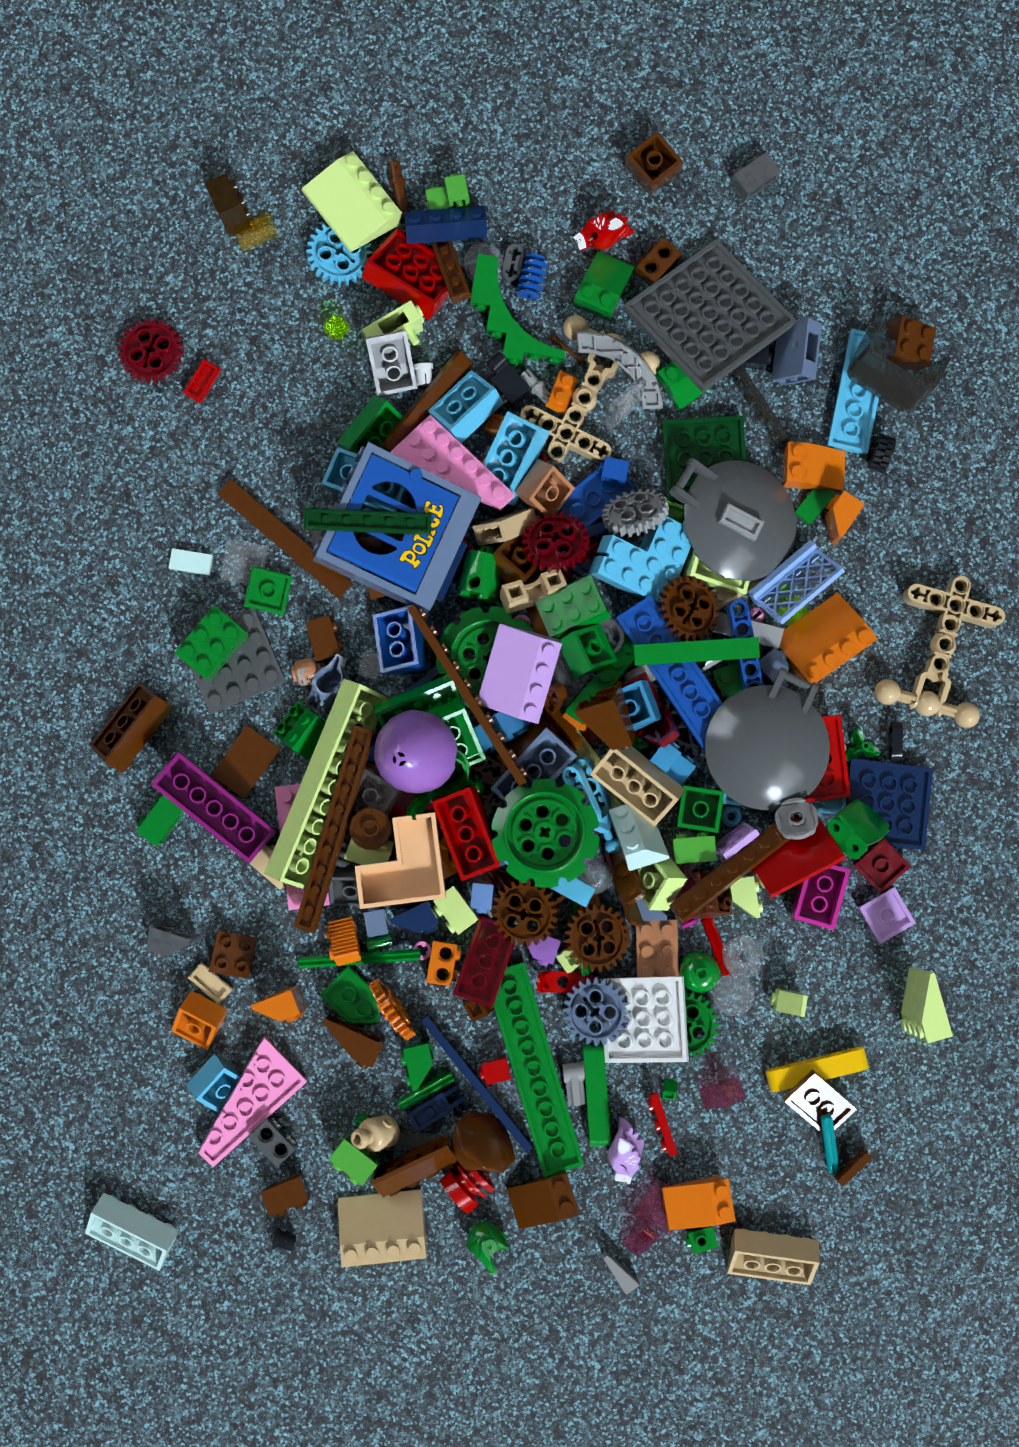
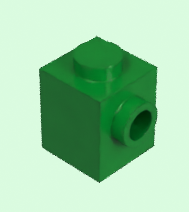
[684,1226,719,1254]

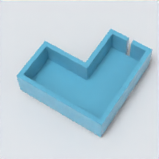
[588,516,692,607]

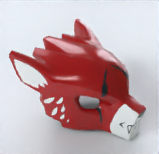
[573,210,634,251]

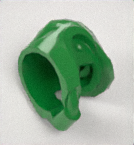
[465,1221,510,1276]

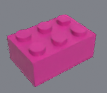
[789,865,851,930]

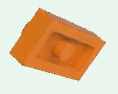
[545,370,578,415]

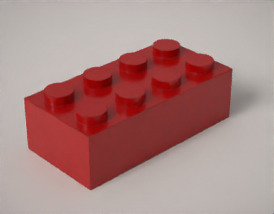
[432,786,505,881]

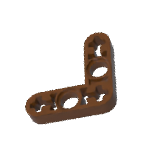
[541,681,583,751]

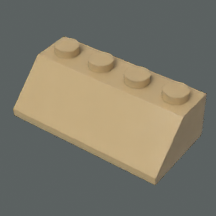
[727,1228,820,1285]

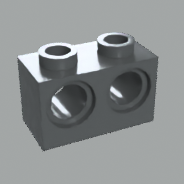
[248,1116,298,1168]

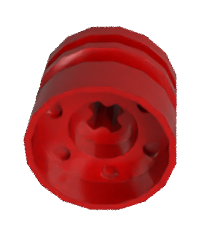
[440,1162,496,1214]

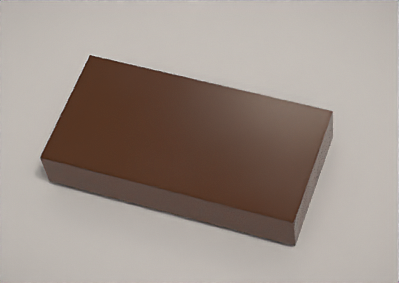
[834,1148,872,1187]

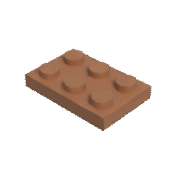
[635,920,679,977]

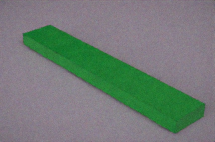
[633,637,760,666]

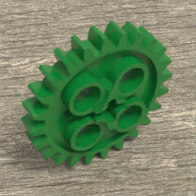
[685,992,720,1059]

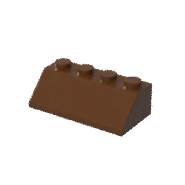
[89,681,173,773]
[370,1133,458,1197]

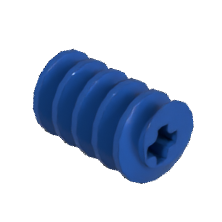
[516,253,549,300]

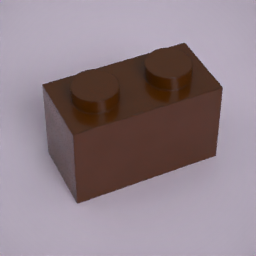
[305,615,344,663]
[260,1173,311,1217]

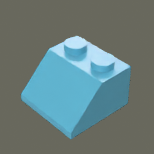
[186,1053,242,1113]

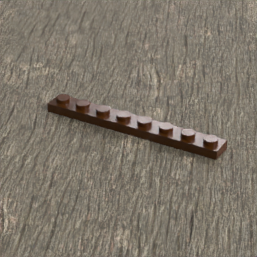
[669,815,803,923]

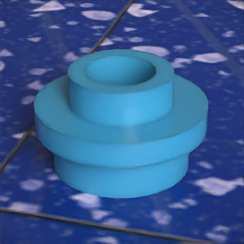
[721,806,742,827]

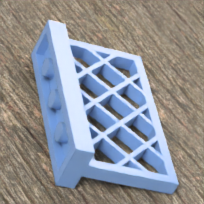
[748,540,845,624]

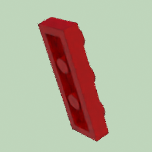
[647,1091,678,1157]

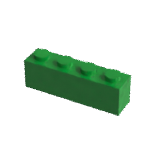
[136,795,185,846]

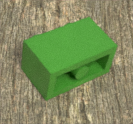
[671,832,717,864]

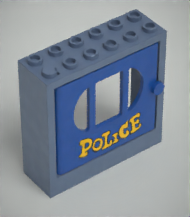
[311,442,482,613]

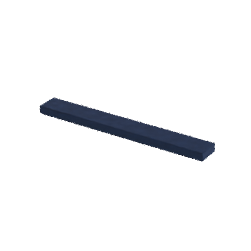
[421,1014,533,1153]

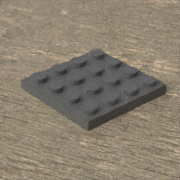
[179,608,286,715]

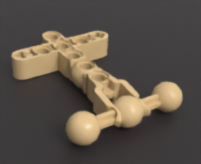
[521,315,661,464]
[875,576,1005,728]

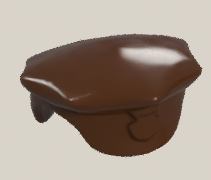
[451,1111,516,1174]

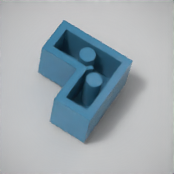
[474,712,532,752]
[649,742,696,786]

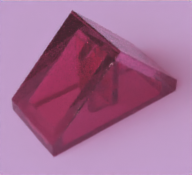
[699,1077,745,1109]
[621,1217,660,1257]

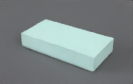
[169,548,213,576]

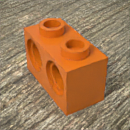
[426,940,461,986]

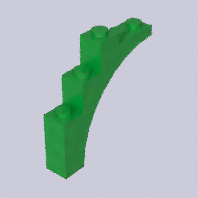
[470,254,565,366]

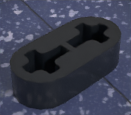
[888,722,903,761]

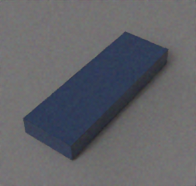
[436,541,470,600]

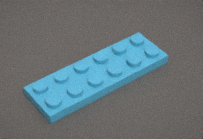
[827,329,886,455]

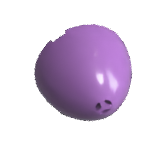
[374,710,457,794]

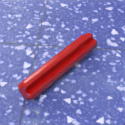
[702,918,733,976]

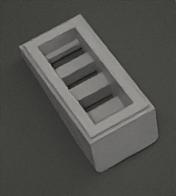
[602,1251,640,1294]

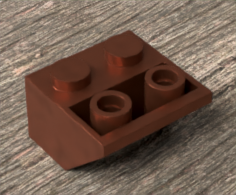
[682,872,733,919]

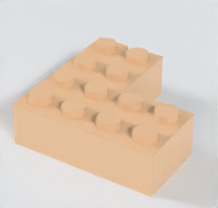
[355,812,446,909]

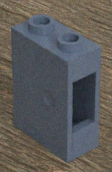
[772,316,822,385]

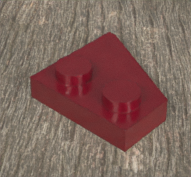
[636,708,680,748]

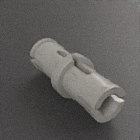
[520,369,550,405]

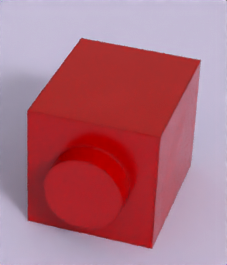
[479,1056,511,1085]

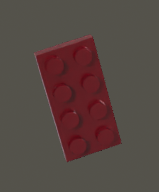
[453,916,517,1009]

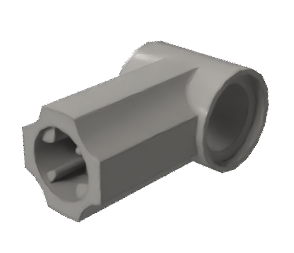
[562,1062,586,1106]

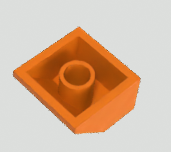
[825,490,865,545]
[171,990,228,1051]

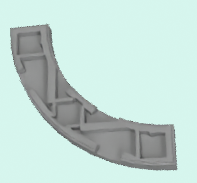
[577,330,663,409]

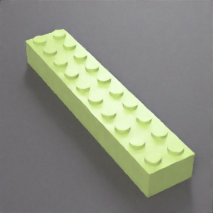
[264,679,388,889]

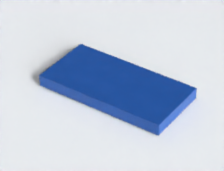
[556,467,637,535]

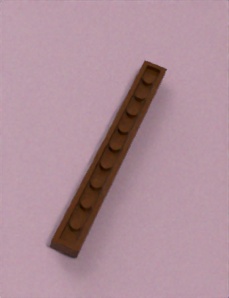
[407,604,529,786]
[294,725,376,933]

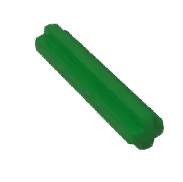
[397,1071,455,1111]

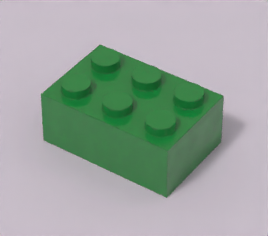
[535,574,612,640]
[174,606,250,682]

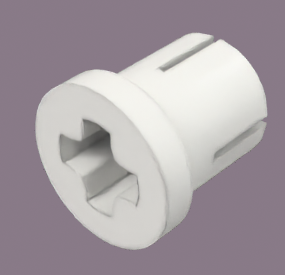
[413,363,433,386]

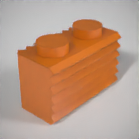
[325,916,362,966]

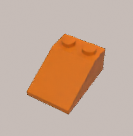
[783,442,846,492]
[661,1175,736,1231]

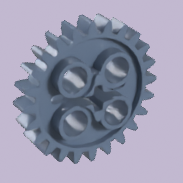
[563,976,631,1046]

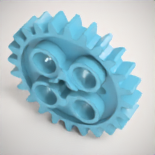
[306,224,372,287]

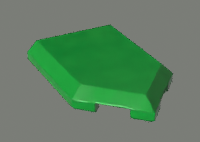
[319,965,379,1024]

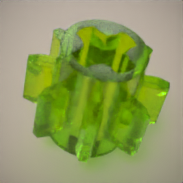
[324,315,349,340]

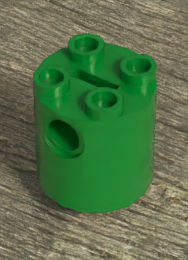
[457,546,501,605]

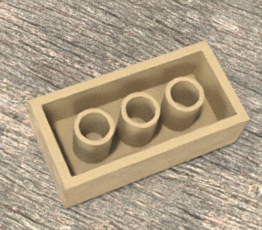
[590,746,685,827]

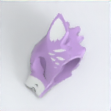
[608,1117,644,1184]

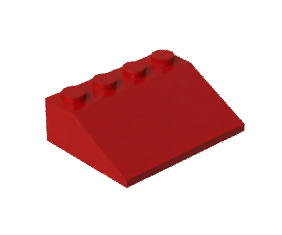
[362,228,464,321]
[751,817,846,898]

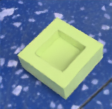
[556,945,580,973]

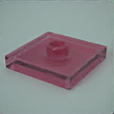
[634,1177,674,1236]

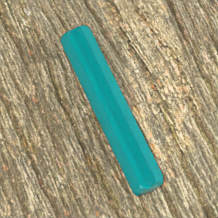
[820,1114,840,1173]

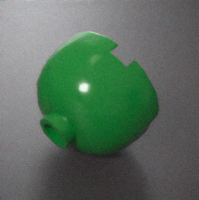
[679,951,720,993]

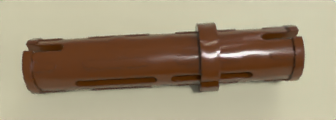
[387,160,409,223]

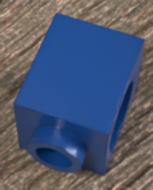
[598,457,630,486]

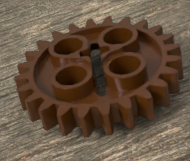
[657,575,720,642]
[492,879,560,947]
[562,904,630,972]

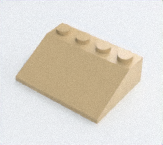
[338,1189,427,1267]

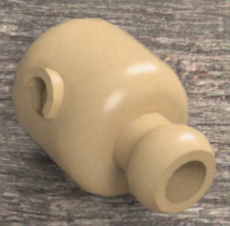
[351,1115,400,1152]

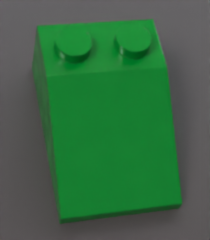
[574,251,635,321]

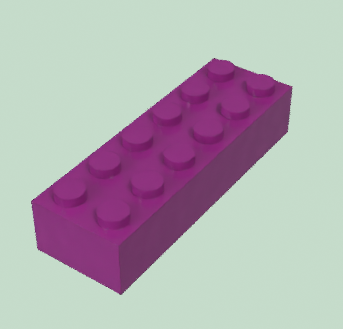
[151,750,276,864]

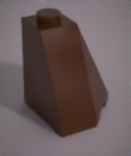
[575,684,635,750]

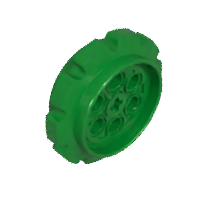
[436,606,535,712]
[491,779,600,888]

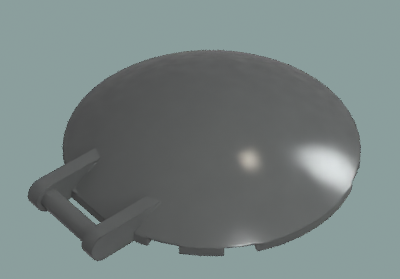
[669,458,797,581]
[704,667,830,810]

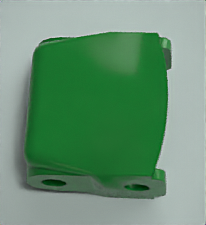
[826,799,890,860]

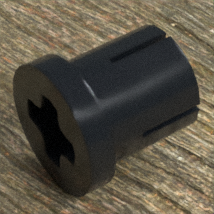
[271,1228,297,1252]

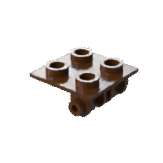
[208,930,257,978]

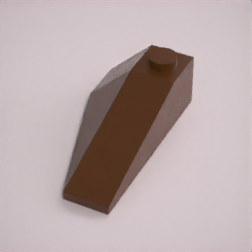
[493,531,570,584]

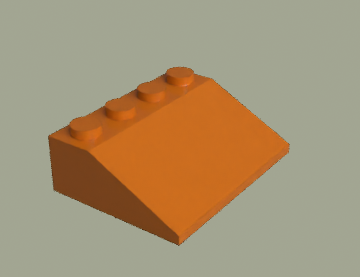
[778,592,878,683]

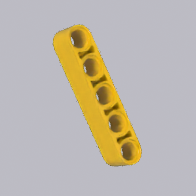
[765,1047,869,1092]

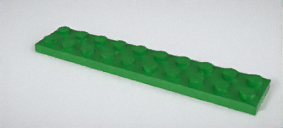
[494,962,584,1177]

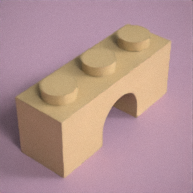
[499,569,567,614]

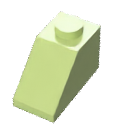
[770,988,808,1017]

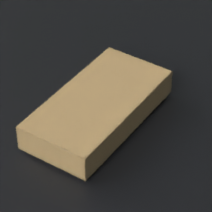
[188,962,234,1004]

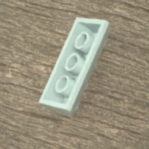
[85,1193,179,1271]

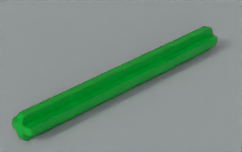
[298,949,421,968]

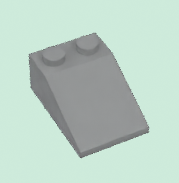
[366,330,417,396]

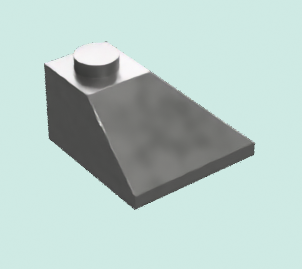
[146,925,198,958]

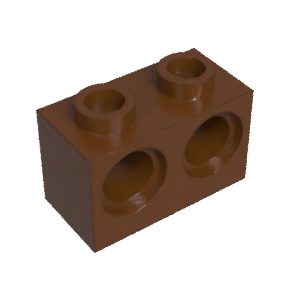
[635,237,681,286]

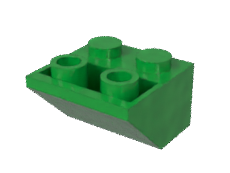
[272,701,326,760]
[400,1039,434,1091]

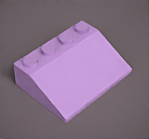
[478,623,562,724]

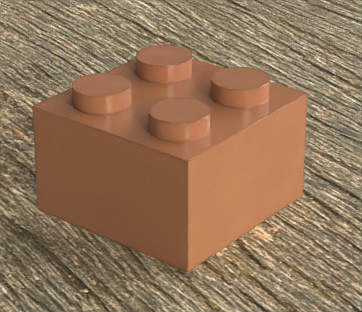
[515,459,575,517]

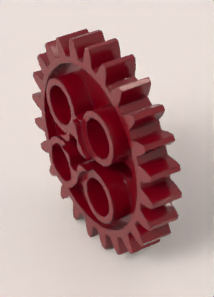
[118,318,185,385]
[522,511,589,573]

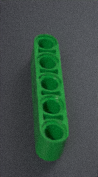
[582,1042,611,1147]

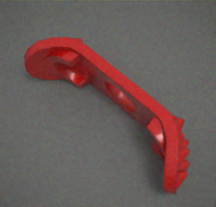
[536,971,595,993]

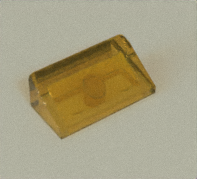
[235,213,278,251]

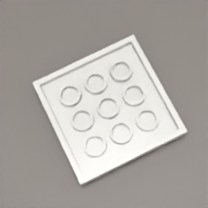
[600,976,689,1063]

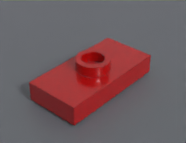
[183,359,222,404]

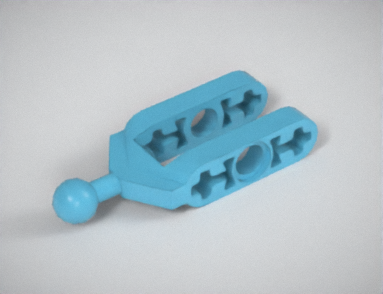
[562,756,621,854]

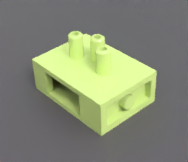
[362,301,424,345]

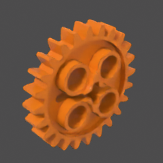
[369,978,416,1041]

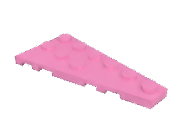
[390,415,515,510]

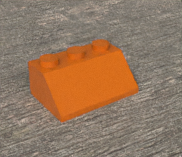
[251,985,308,1023]

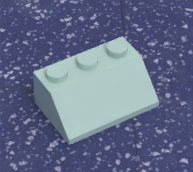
[609,804,669,871]

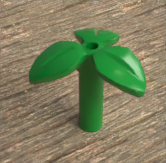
[845,727,880,762]

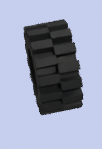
[867,433,897,474]

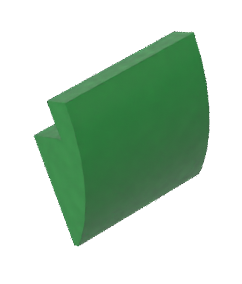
[373,675,486,774]

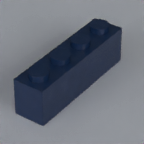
[404,206,487,244]

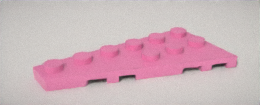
[199,1036,307,1167]

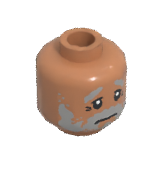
[291,657,321,686]

